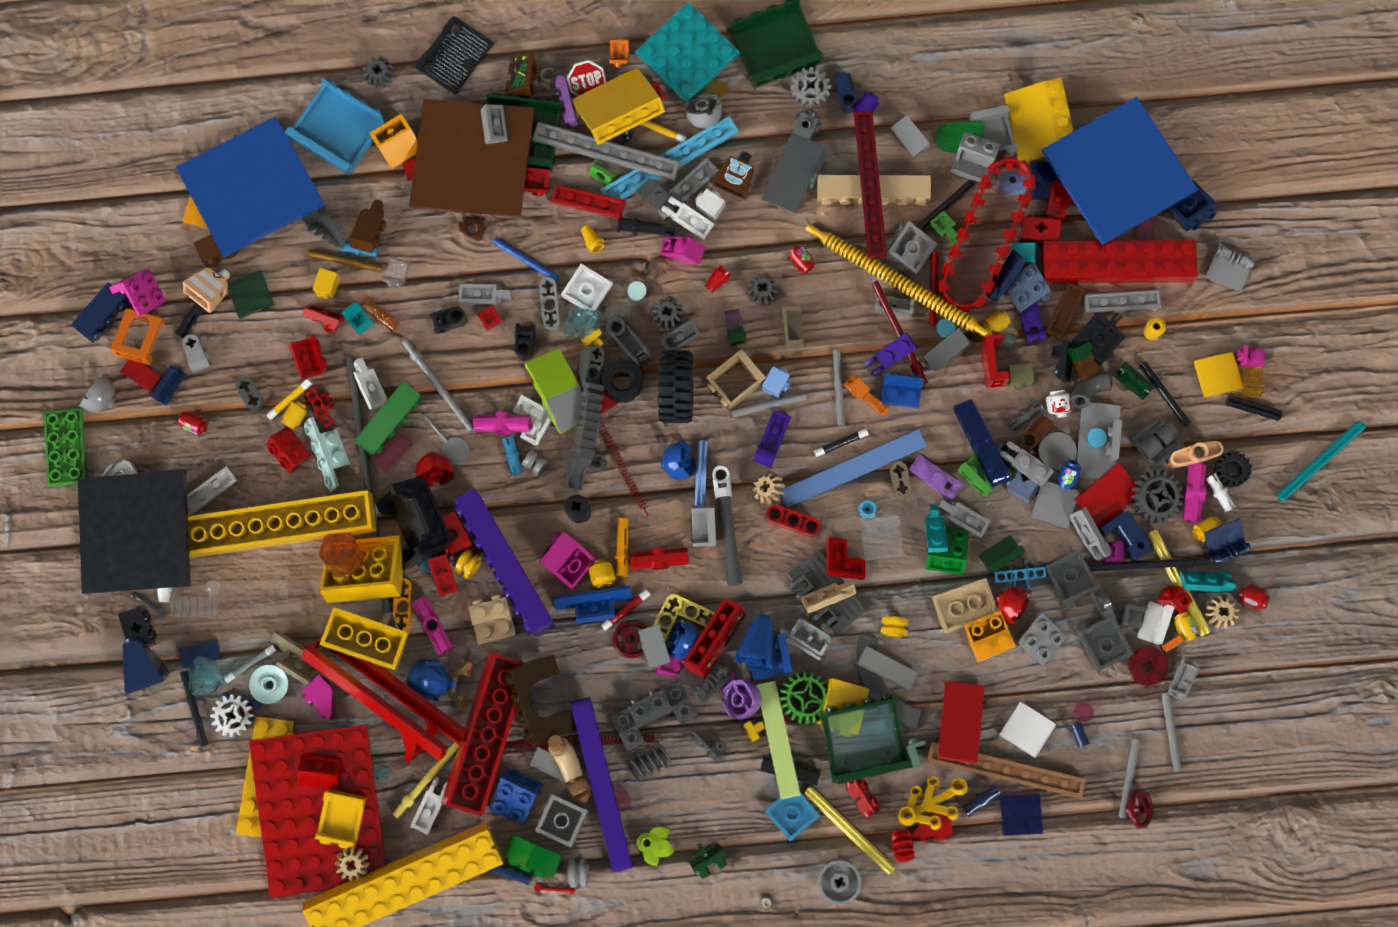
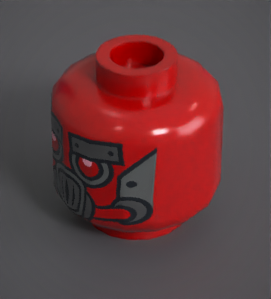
[1239,584,1270,612]

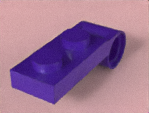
[753,410,791,468]

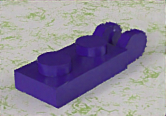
[864,332,918,376]

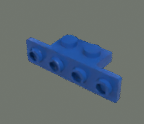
[554,586,632,624]

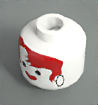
[1046,390,1073,418]

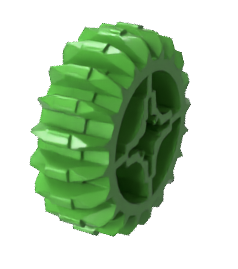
[779,671,829,725]

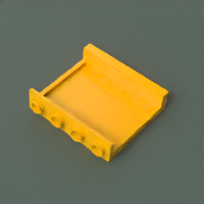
[571,67,665,145]

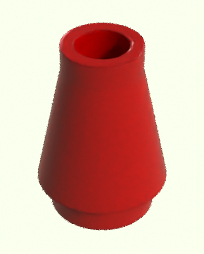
[704,265,731,293]

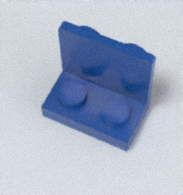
[881,372,924,409]
[752,633,792,680]
[489,767,544,825]

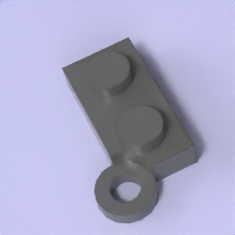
[658,318,701,351]

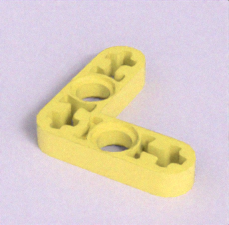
[653,594,714,642]

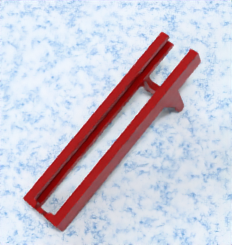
[302,634,467,763]

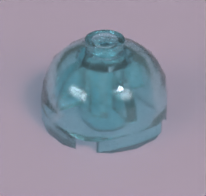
[189,656,224,696]

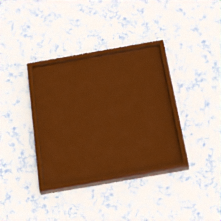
[409,99,535,217]

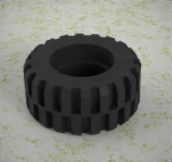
[658,350,693,423]

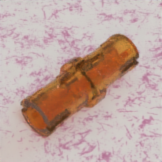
[363,299,399,332]

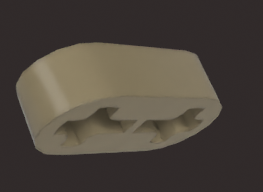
[890,462,911,499]

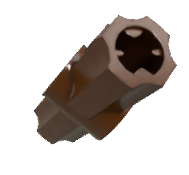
[1007,414,1054,465]

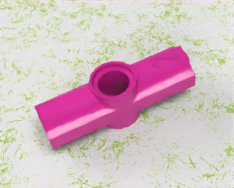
[473,412,533,435]
[1183,463,1206,523]
[412,596,454,655]

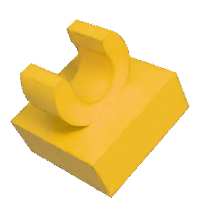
[580,327,603,346]

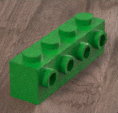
[354,381,421,456]

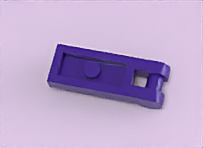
[1019,301,1046,343]

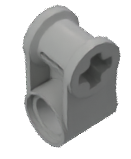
[182,334,211,373]

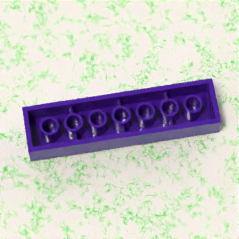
[454,488,555,637]

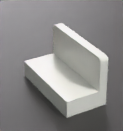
[1137,601,1174,645]

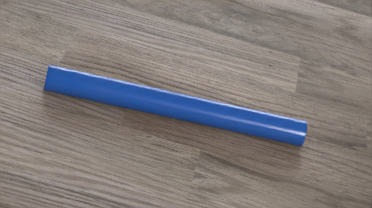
[493,237,559,282]

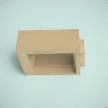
[706,349,766,410]

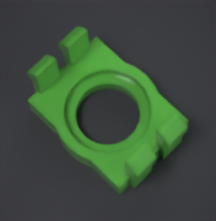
[590,159,618,186]

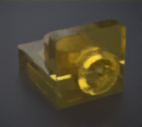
[1241,367,1265,397]

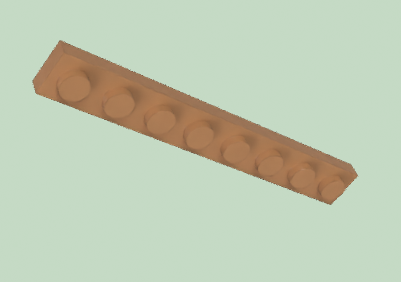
[926,742,1086,799]

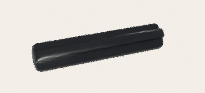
[1225,395,1283,421]

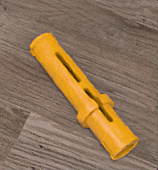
[615,518,630,577]

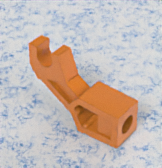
[843,375,889,416]

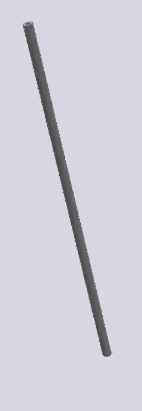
[346,359,390,616]

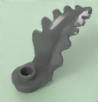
[301,210,345,249]

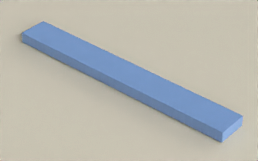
[780,429,927,508]

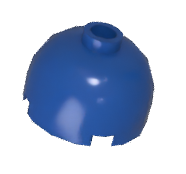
[660,441,695,480]
[666,619,700,660]

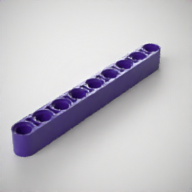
[571,697,633,873]

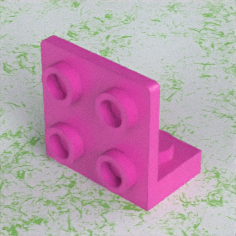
[109,268,166,316]

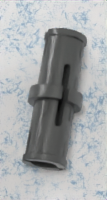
[1006,400,1044,432]

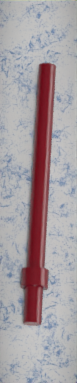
[871,280,928,385]

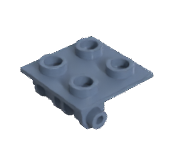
[1007,262,1051,312]

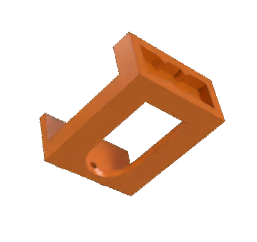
[110,308,166,366]

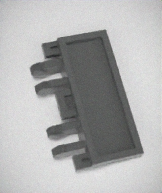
[788,550,867,634]

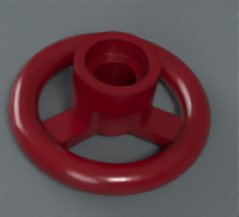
[612,620,647,659]
[1125,789,1153,829]

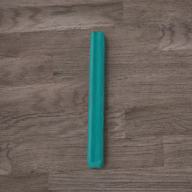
[1276,421,1366,502]

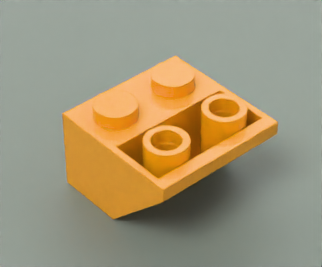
[370,114,418,170]
[964,610,1016,663]

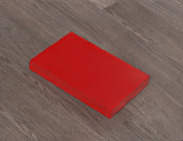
[1074,463,1137,529]

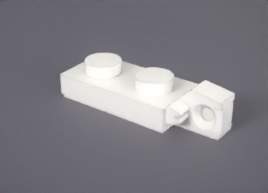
[353,358,388,410]

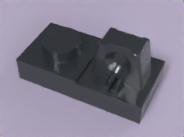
[1052,341,1073,383]

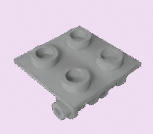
[1205,243,1255,292]
[1017,612,1067,666]

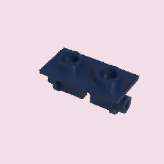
[150,365,187,406]

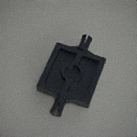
[1071,312,1126,366]

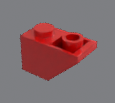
[911,812,952,842]

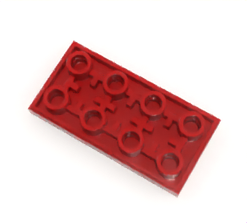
[937,681,985,764]

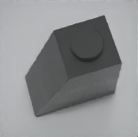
[923,328,979,371]

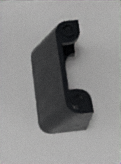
[374,477,451,570]

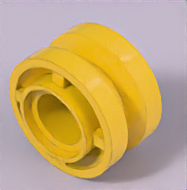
[454,549,482,580]
[880,616,909,637]

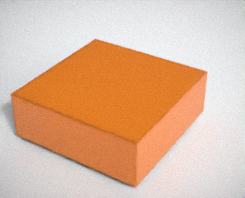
[1160,635,1184,652]

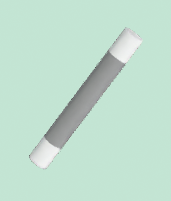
[223,645,277,683]

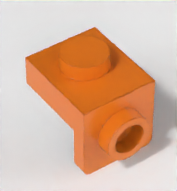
[609,39,629,67]

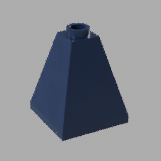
[123,635,170,695]

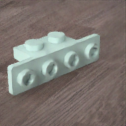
[304,417,350,493]

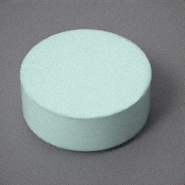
[628,281,647,301]

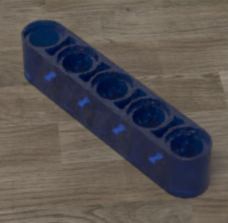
[953,399,1011,488]

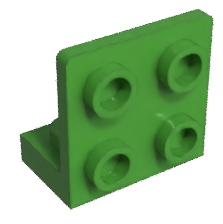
[957,445,1011,498]

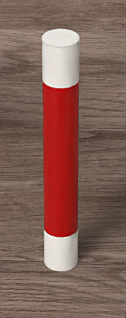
[601,590,650,631]

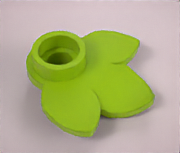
[636,827,674,866]

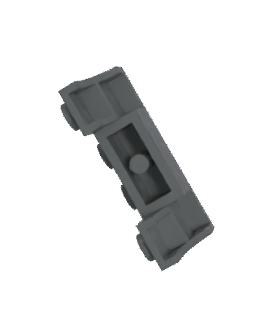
[611,681,698,752]

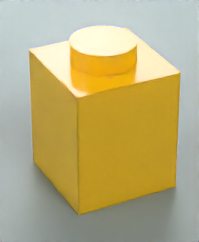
[312,268,341,299]

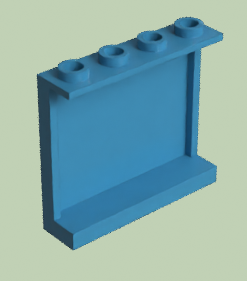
[285,78,387,176]

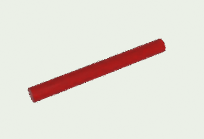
[929,251,938,326]

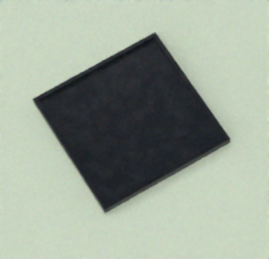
[78,470,191,594]

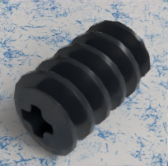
[564,495,591,523]

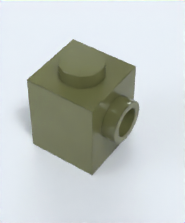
[1007,363,1034,390]

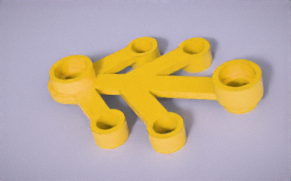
[898,776,968,830]

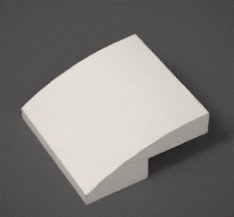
[999,702,1056,758]

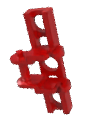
[304,384,335,428]

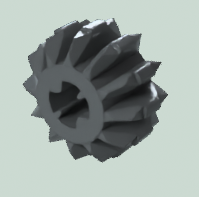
[363,56,394,89]
[747,273,778,306]
[651,297,684,330]

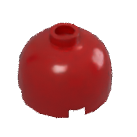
[415,451,454,487]
[996,586,1032,626]

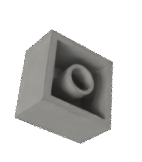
[535,794,589,848]

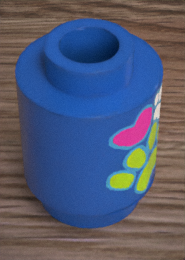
[1057,460,1082,490]

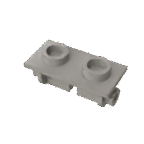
[1167,658,1200,701]

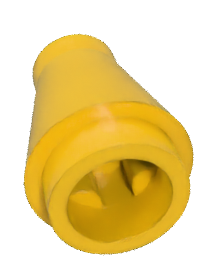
[581,225,605,253]

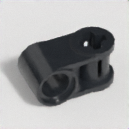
[429,306,468,334]
[514,323,536,361]

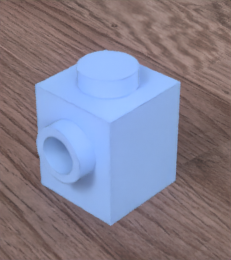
[762,366,791,398]

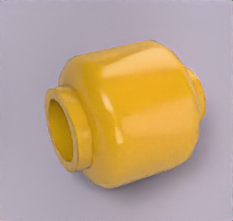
[588,559,616,589]

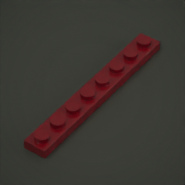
[853,110,887,259]

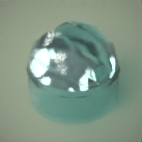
[1002,333,1017,349]

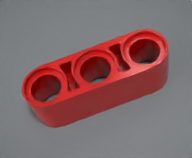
[766,505,820,537]

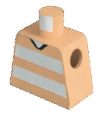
[183,268,230,313]

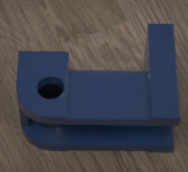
[1099,510,1151,562]

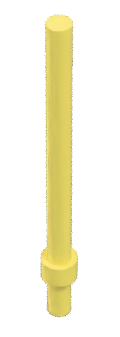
[392,742,459,818]

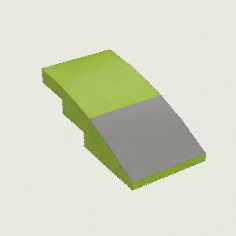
[525,348,585,434]

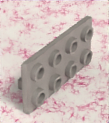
[1076,402,1122,479]

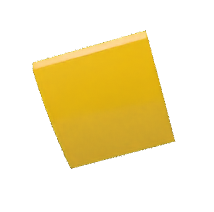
[1194,352,1244,398]

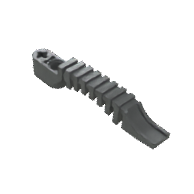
[565,345,605,491]

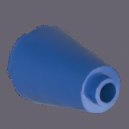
[734,614,773,671]

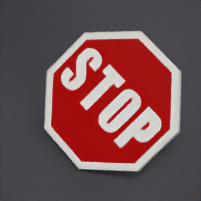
[567,60,606,96]

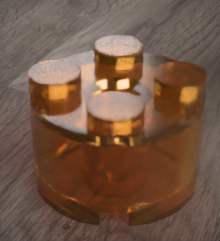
[319,532,364,578]

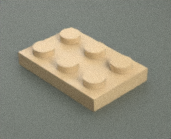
[931,578,998,634]

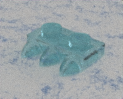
[564,308,603,338]

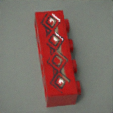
[683,598,746,679]

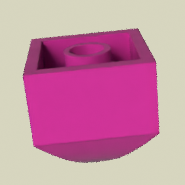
[539,531,596,590]

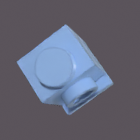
[998,172,1027,195]

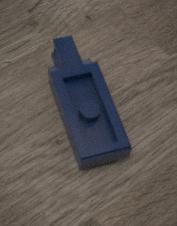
[986,250,1027,302]

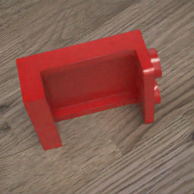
[981,332,1010,389]

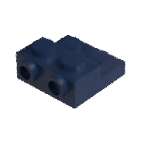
[1167,180,1217,232]

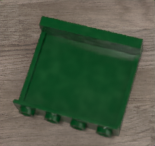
[730,0,823,89]
[486,92,562,172]

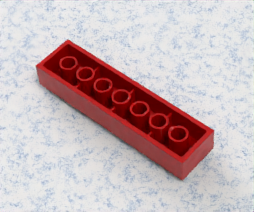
[1040,240,1198,284]
[441,652,524,817]

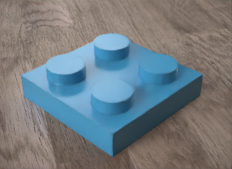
[765,792,820,841]

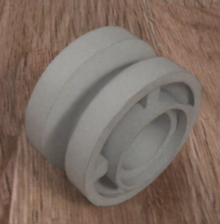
[567,858,589,888]

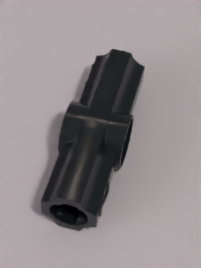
[760,755,821,786]

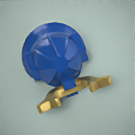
[407,659,473,711]

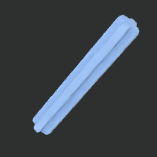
[694,440,708,505]

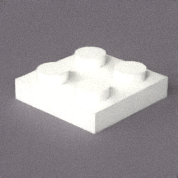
[561,264,613,316]

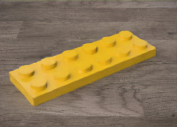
[236,716,295,837]

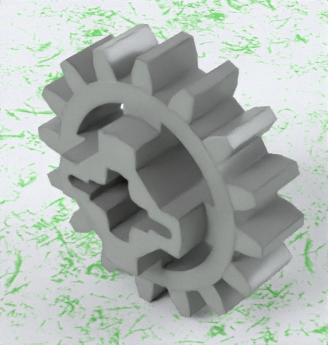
[790,67,831,108]

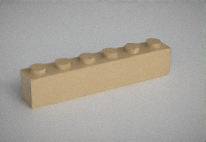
[817,175,931,205]

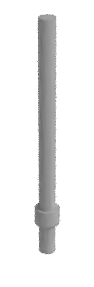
[402,339,474,433]

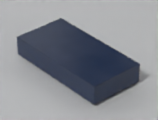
[179,640,222,669]

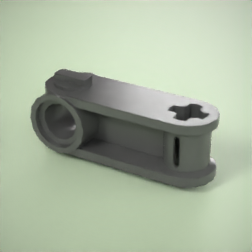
[604,316,654,368]

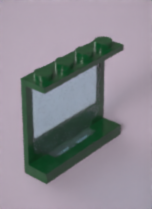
[820,694,912,784]

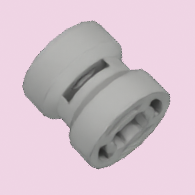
[522,450,548,476]

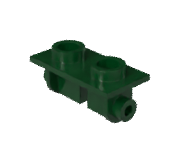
[1114,362,1155,400]

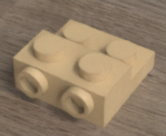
[468,595,517,645]

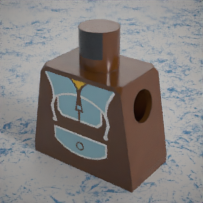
[713,151,754,200]

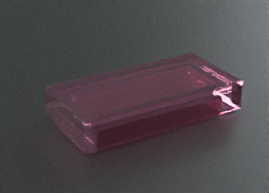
[371,431,411,472]

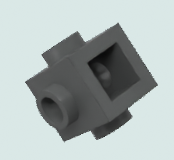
[792,109,822,140]

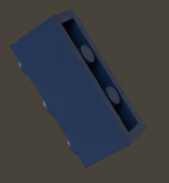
[71,282,129,343]

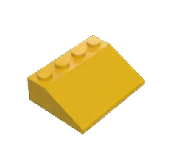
[1004,78,1074,164]
[319,535,403,603]

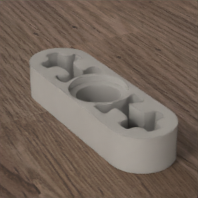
[539,277,560,332]

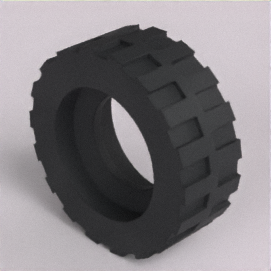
[601,359,643,403]

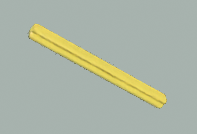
[1147,529,1210,636]
[804,786,895,875]

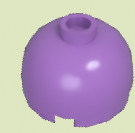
[722,680,762,719]

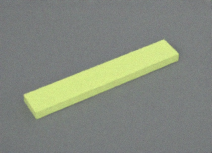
[756,681,800,799]

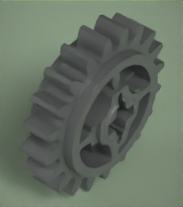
[1130,470,1184,523]

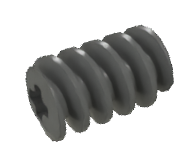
[629,744,673,783]

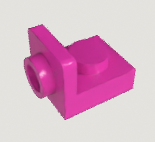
[1237,344,1265,369]

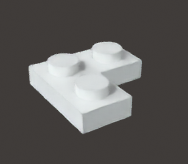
[512,395,552,447]

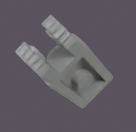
[999,441,1054,487]
[1069,507,1112,561]

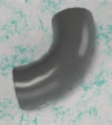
[1070,371,1113,409]

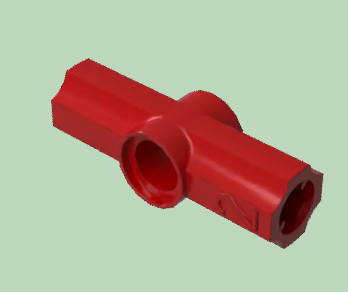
[630,547,689,571]

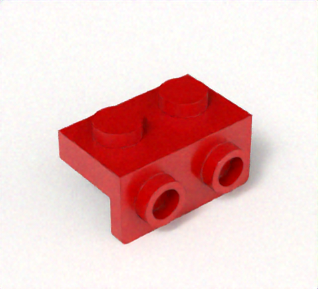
[524,166,550,196]
[289,334,327,380]
[266,426,311,473]

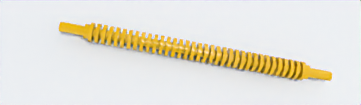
[806,224,993,336]

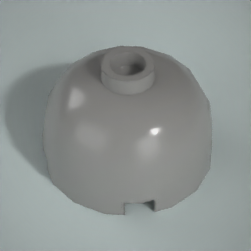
[684,93,722,129]
[79,374,116,413]

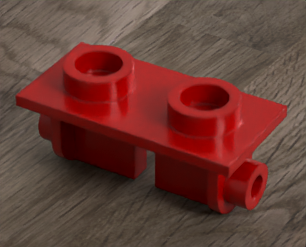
[846,778,880,817]

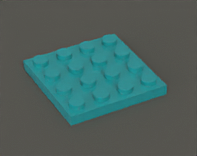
[635,1,740,103]

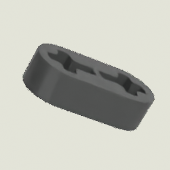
[236,377,264,411]

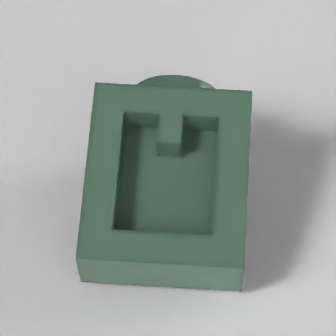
[905,738,926,770]

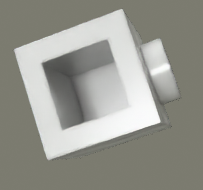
[695,189,725,221]

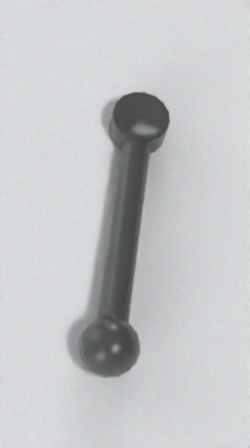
[130,591,166,616]

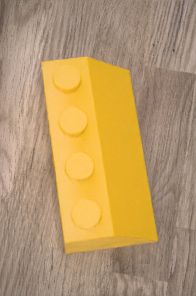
[320,607,408,671]

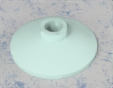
[249,665,288,704]

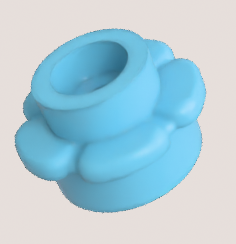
[858,500,877,518]

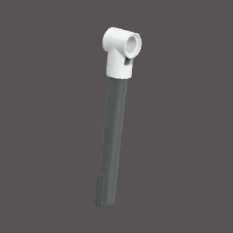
[712,466,743,586]

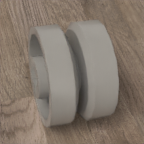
[817,860,862,905]

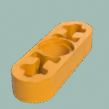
[393,578,413,632]

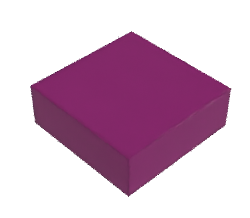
[1105,541,1124,563]

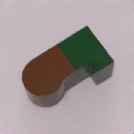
[1066,341,1099,380]

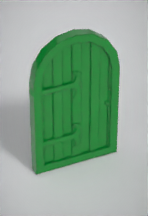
[935,122,985,152]

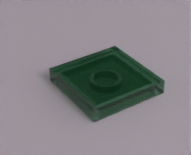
[228,270,275,319]

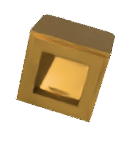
[702,78,729,100]

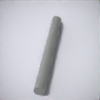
[833,350,845,426]
[731,393,807,418]
[1162,693,1182,772]
[1118,739,1140,818]

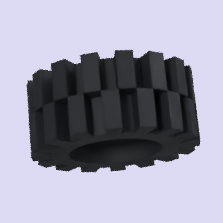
[1214,451,1252,488]

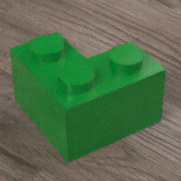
[502,834,563,878]

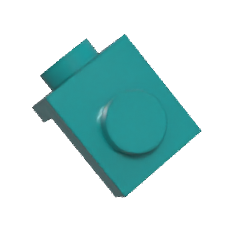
[341,301,374,336]

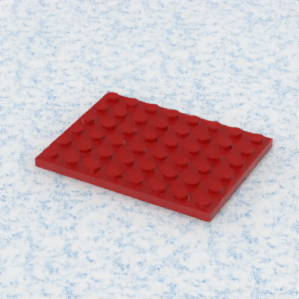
[249,724,387,897]

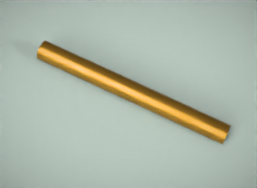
[308,249,382,272]

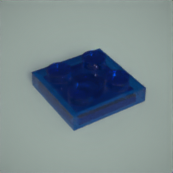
[999,794,1043,836]

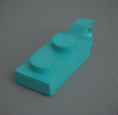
[925,504,948,553]

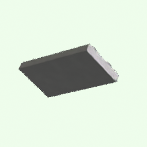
[762,133,826,215]

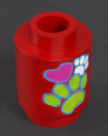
[789,245,816,274]
[178,411,208,435]

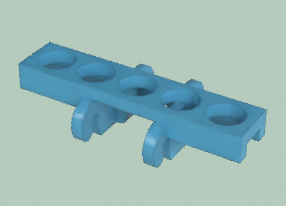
[994,565,1046,589]

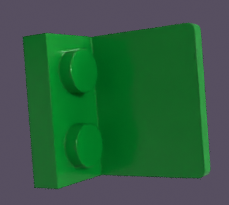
[925,528,969,575]

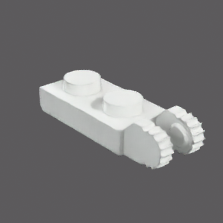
[661,196,714,240]
[410,777,447,835]

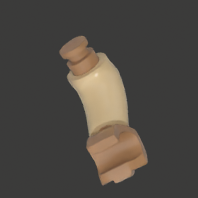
[548,735,593,804]

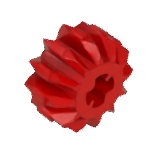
[890,829,915,863]

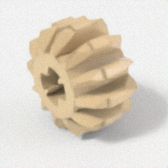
[752,472,785,504]
[1205,596,1239,629]
[335,846,370,881]

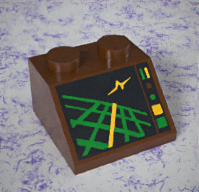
[506,52,537,99]

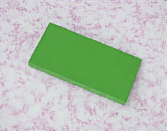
[44,408,87,487]

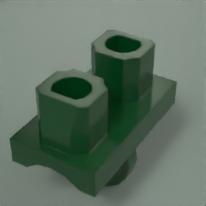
[689,843,727,879]

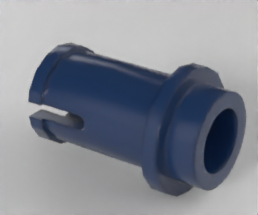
[1070,722,1090,748]

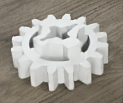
[210,694,254,737]

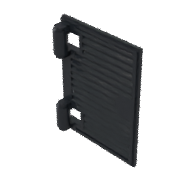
[415,16,494,95]

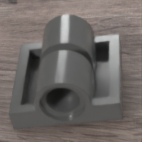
[1130,416,1185,469]

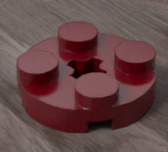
[1128,647,1168,686]

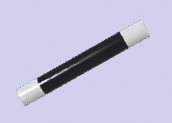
[813,428,869,457]

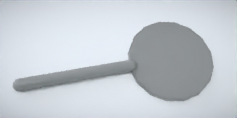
[422,414,470,465]

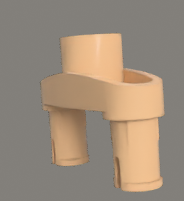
[1167,441,1224,469]

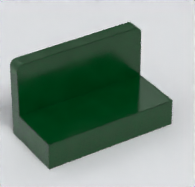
[979,535,1025,575]

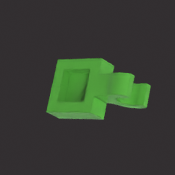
[929,210,958,245]

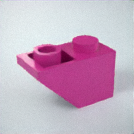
[660,237,706,264]
[302,675,336,720]

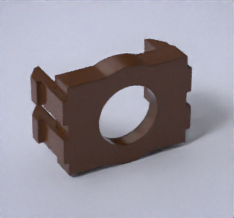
[458,215,487,241]

